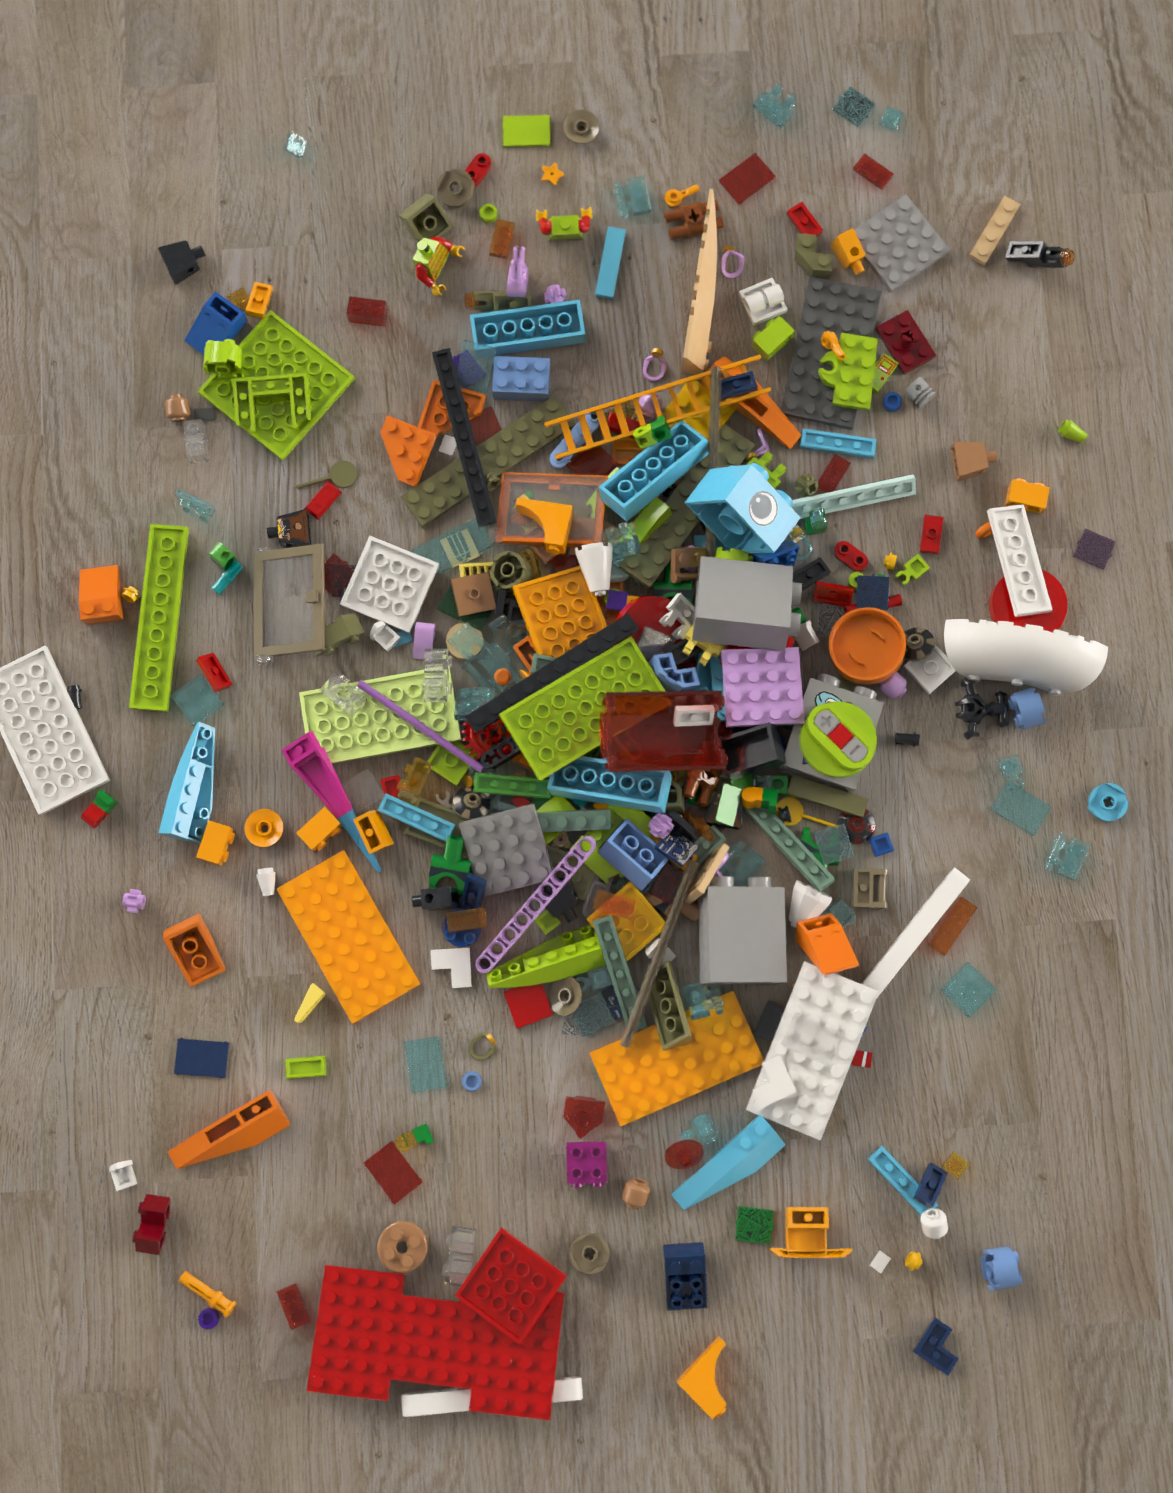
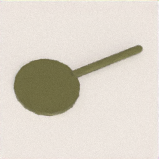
[296,461,358,488]

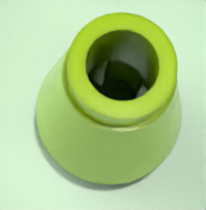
[1058,420,1088,444]

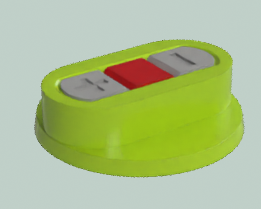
[799,701,877,778]

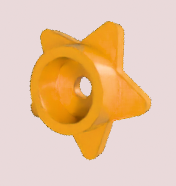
[541,163,564,185]

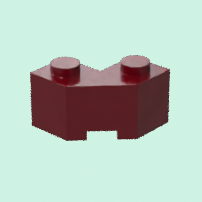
[132,1194,170,1255]

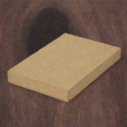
[685,844,730,904]

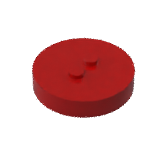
[989,570,1068,633]
[616,596,683,663]

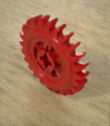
[461,703,512,764]

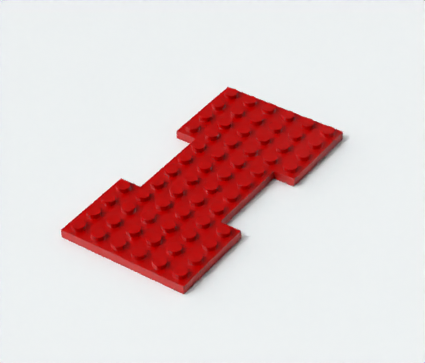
[306,1265,565,1420]

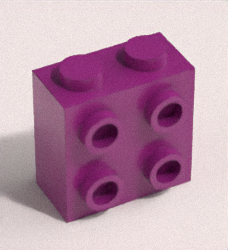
[566,1141,607,1188]

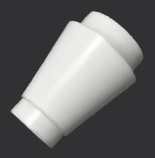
[256,867,276,896]

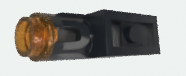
[1005,241,1075,268]

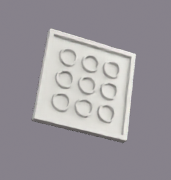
[340,536,440,634]

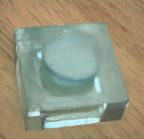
[879,106,904,131]
[284,132,307,158]

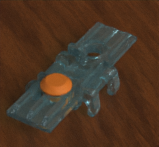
[447,622,523,694]

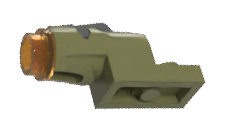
[464,290,531,312]

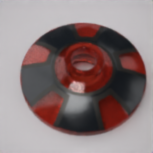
[837,809,875,844]

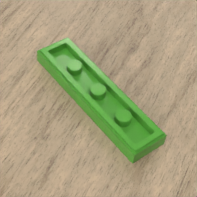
[473,773,551,799]

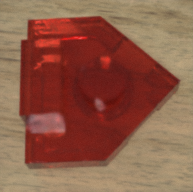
[563,1095,605,1139]

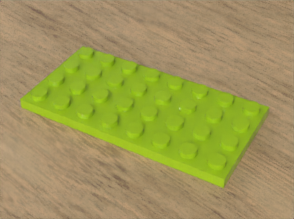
[499,636,672,782]

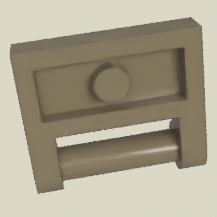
[852,868,888,909]

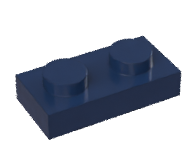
[719,371,758,400]
[460,873,487,914]
[913,1162,948,1208]

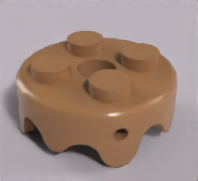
[377,1221,428,1273]

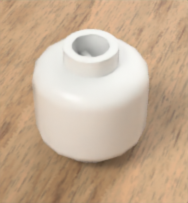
[920,1208,948,1239]

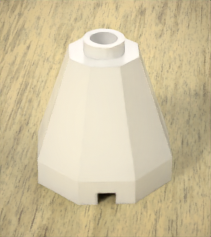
[788,880,832,928]

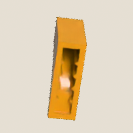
[516,498,574,555]
[677,1336,727,1420]

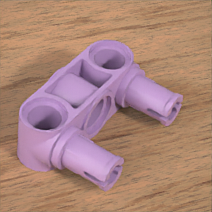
[507,246,528,298]

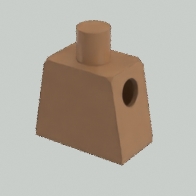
[950,441,997,481]

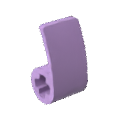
[413,622,436,660]

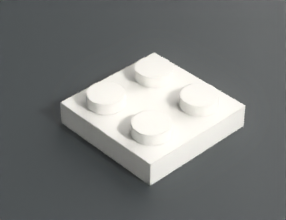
[903,644,956,694]

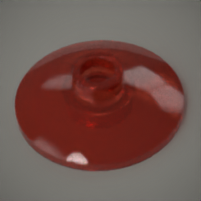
[664,1140,704,1169]

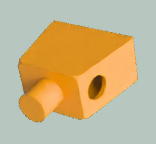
[830,228,866,275]

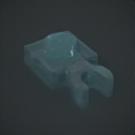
[998,755,1024,791]

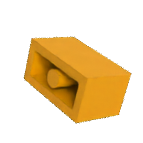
[1005,479,1050,514]
[296,807,342,852]
[353,809,394,854]
[196,820,235,866]

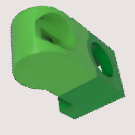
[209,542,236,571]

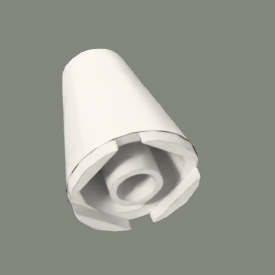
[575,542,613,597]

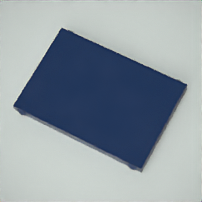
[174,1038,229,1078]

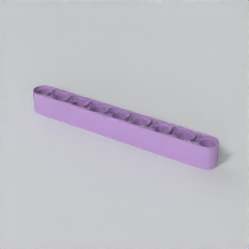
[475,836,597,973]

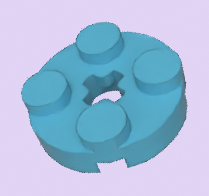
[1087,783,1128,822]

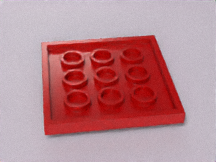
[455,1227,568,1345]

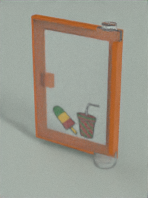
[489,472,608,547]

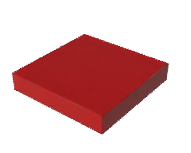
[504,984,553,1029]

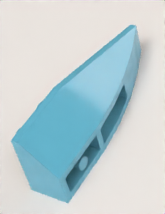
[159,722,215,844]

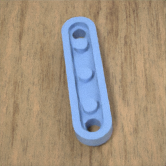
[550,412,600,470]

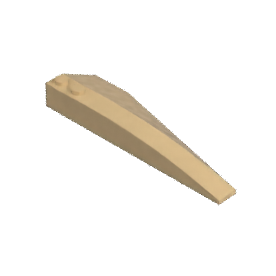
[681,189,717,375]

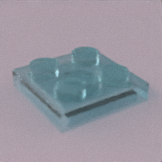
[170,673,224,727]
[454,687,496,720]
[941,962,997,1018]

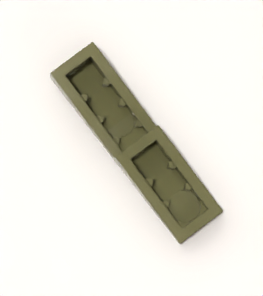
[787,775,868,818]

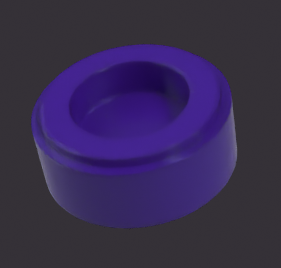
[198,1308,220,1330]

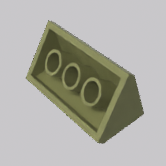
[643,961,693,1050]

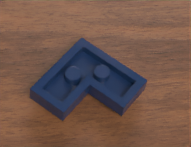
[913,1317,959,1376]

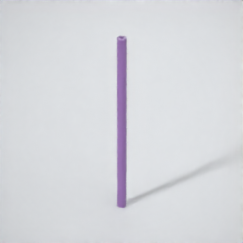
[357,680,485,773]

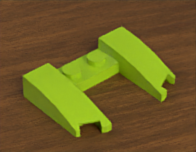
[232,373,311,432]
[586,467,672,547]
[570,805,654,884]

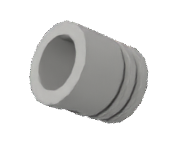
[905,377,936,408]

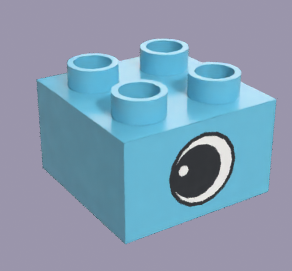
[684,463,800,553]

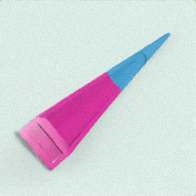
[281,731,381,873]

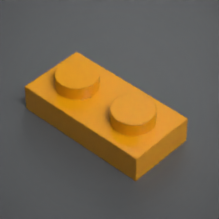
[245,282,273,319]

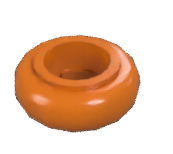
[975,522,993,539]

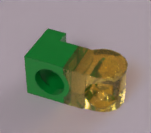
[395,1124,434,1152]

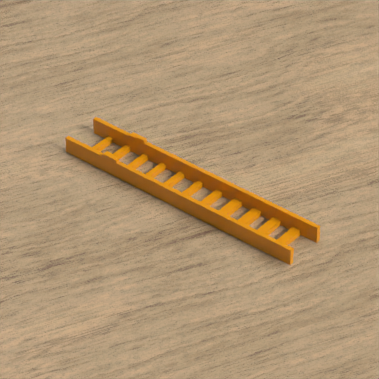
[544,355,771,460]

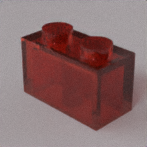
[346,296,388,327]

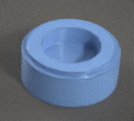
[462,1072,482,1092]

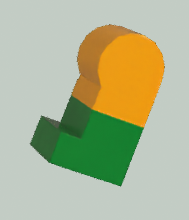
[741,787,778,815]

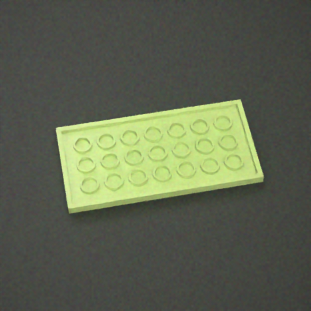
[299,665,462,764]

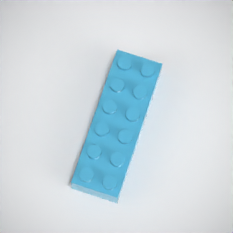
[470,300,585,358]
[598,419,709,522]
[547,756,672,814]

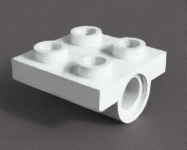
[739,277,788,326]

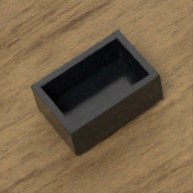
[717,722,786,780]

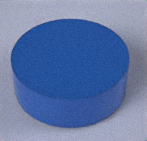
[883,392,902,412]

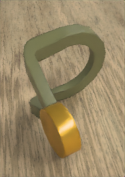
[469,1032,497,1060]

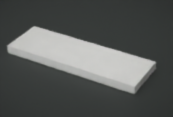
[987,504,1052,617]

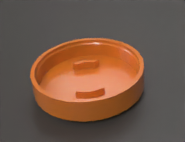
[829,607,906,685]

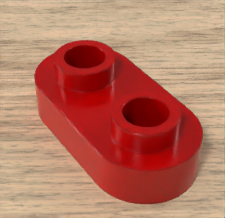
[465,153,491,187]
[834,541,868,572]

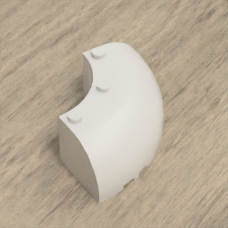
[944,619,1108,696]

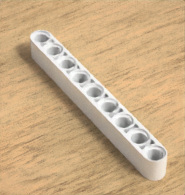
[861,867,970,999]
[401,1376,583,1417]

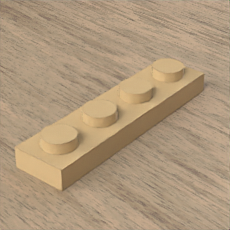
[969,196,1021,266]

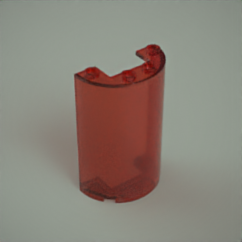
[599,690,728,772]

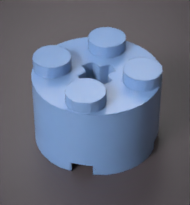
[1008,687,1046,730]
[981,1246,1022,1291]

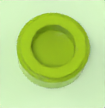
[479,204,498,224]

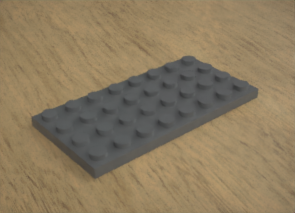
[781,276,882,430]

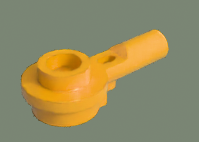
[664,184,699,208]
[821,331,846,360]

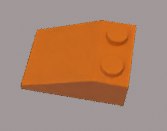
[79,565,124,625]
[163,913,226,987]

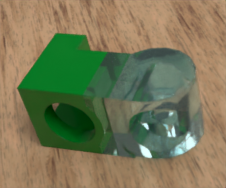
[803,508,828,536]
[752,775,788,797]

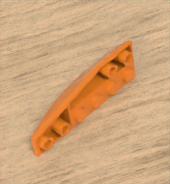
[702,356,802,450]
[167,1090,291,1169]

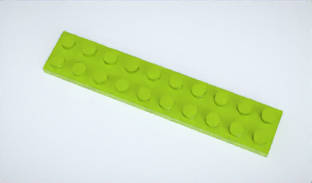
[129,524,189,712]

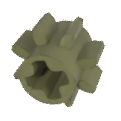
[795,473,818,498]

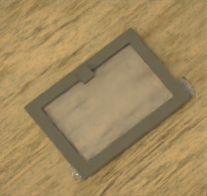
[254,543,325,665]

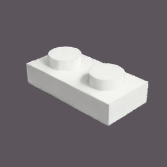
[673,705,715,727]

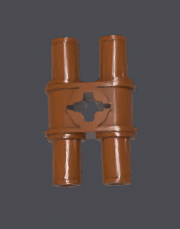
[663,199,724,240]
[682,742,723,807]

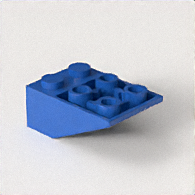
[184,291,248,356]
[752,540,799,566]

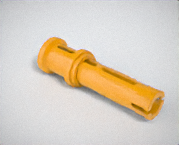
[178,1271,237,1318]

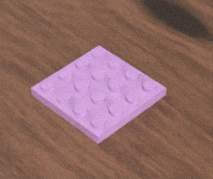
[721,647,805,727]

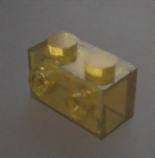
[396,756,433,805]

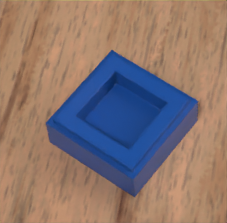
[869,832,894,857]

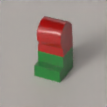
[81,789,118,828]

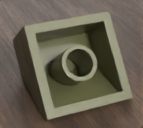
[399,193,453,242]

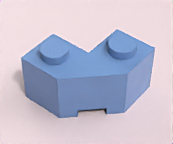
[648,653,700,697]

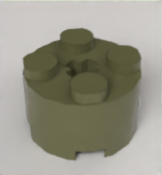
[490,551,534,592]

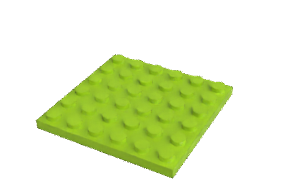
[197,310,355,461]

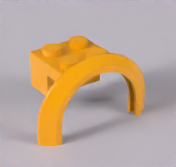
[769,1207,852,1258]

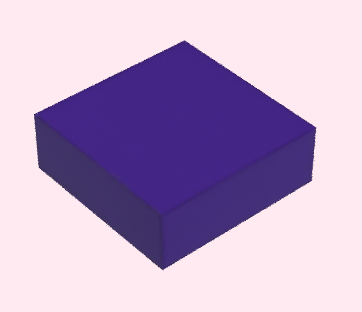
[606,590,628,612]

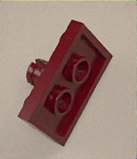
[875,310,936,375]

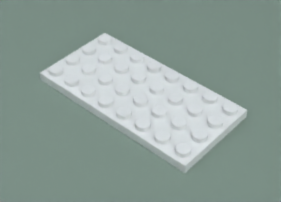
[0,646,110,815]
[746,961,879,1141]

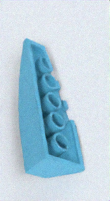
[671,1115,785,1210]

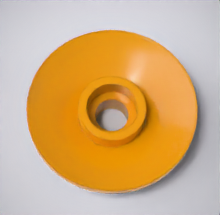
[244,809,283,847]

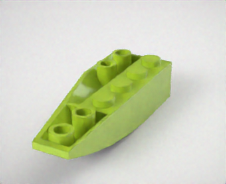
[486,924,606,988]

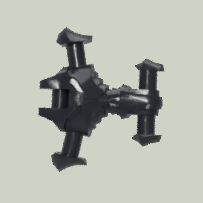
[955,678,1009,740]

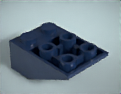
[663,1242,707,1310]

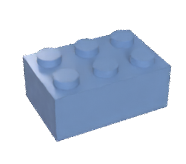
[492,356,550,402]
[598,818,669,891]

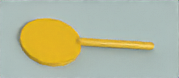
[775,797,838,828]

